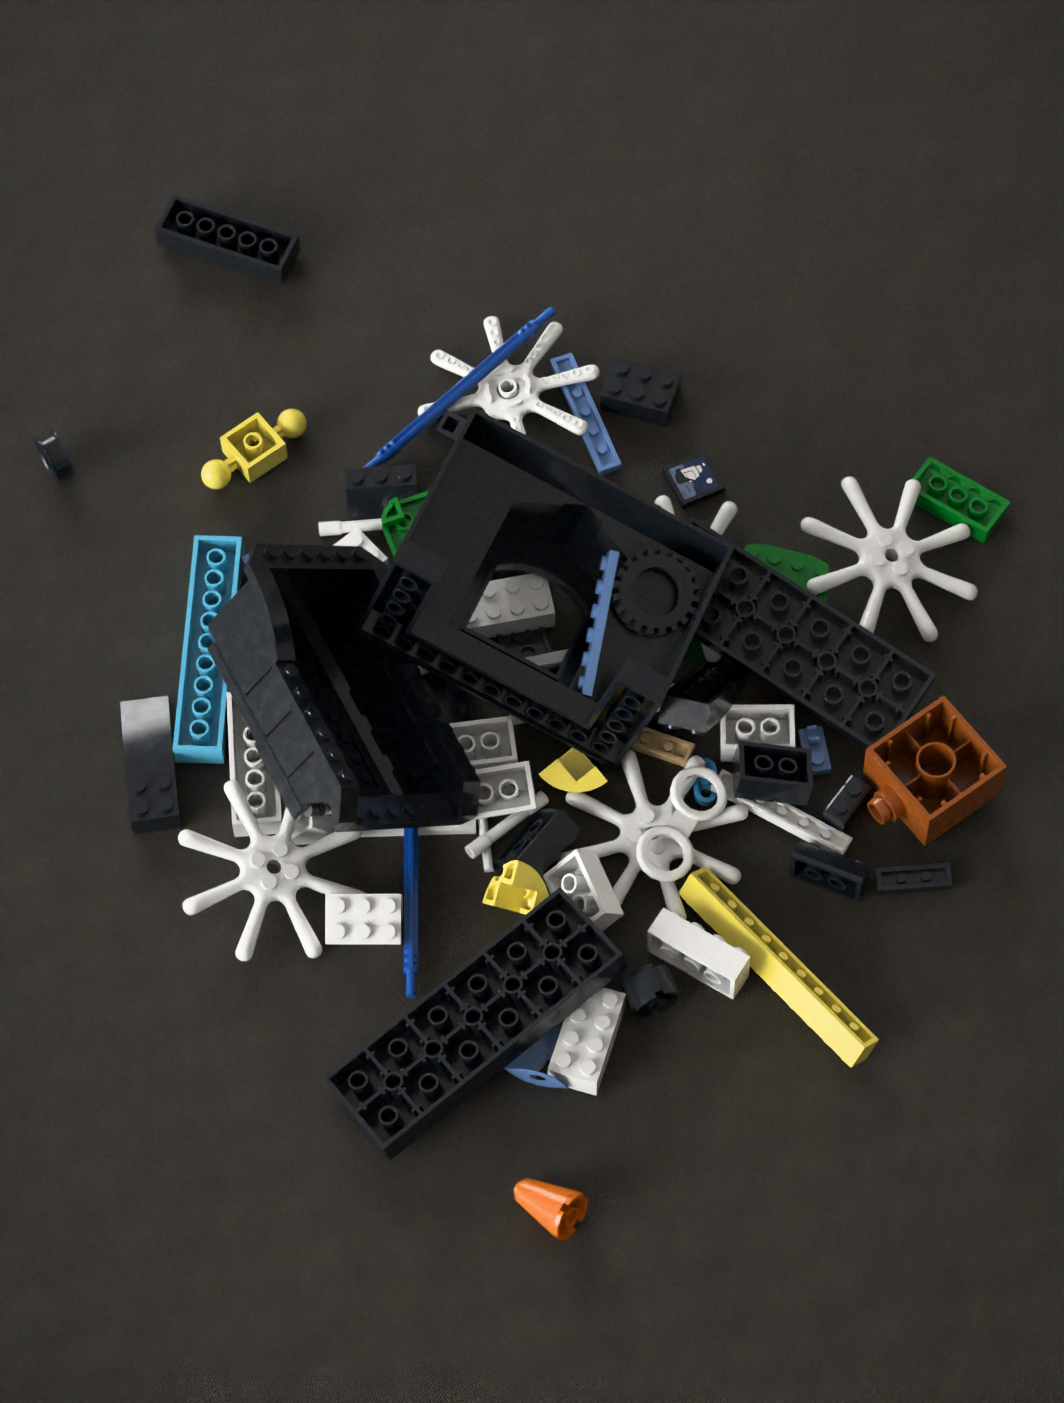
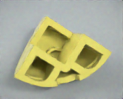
[539,748,608,792]
[482,860,549,915]

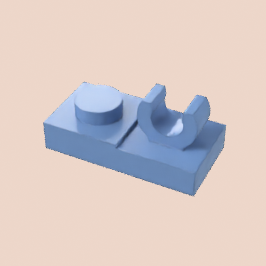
[798,725,832,776]

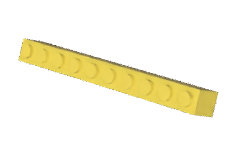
[678,866,879,1068]

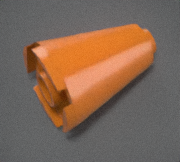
[514,1178,588,1241]

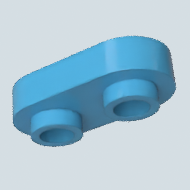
[693,758,717,806]

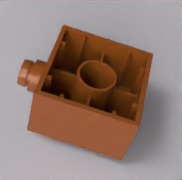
[863,695,1007,846]

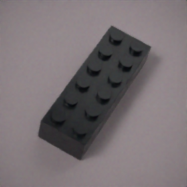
[155,194,301,286]

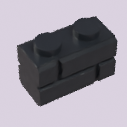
[822,775,872,833]

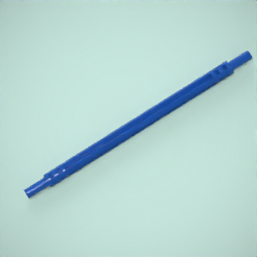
[363,307,556,468]
[404,793,419,998]

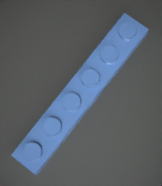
[550,352,622,476]
[577,550,619,698]

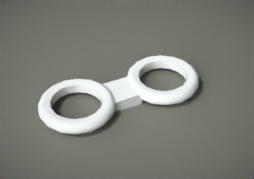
[636,766,728,882]

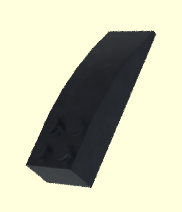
[658,660,750,735]
[120,696,183,834]

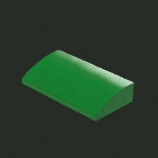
[912,457,1011,543]

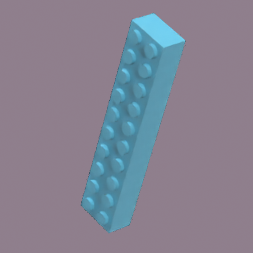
[173,535,244,764]

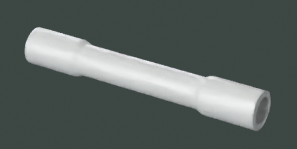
[318,518,382,536]
[465,791,549,859]

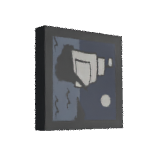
[663,451,726,509]

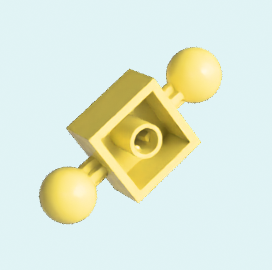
[201,409,307,489]

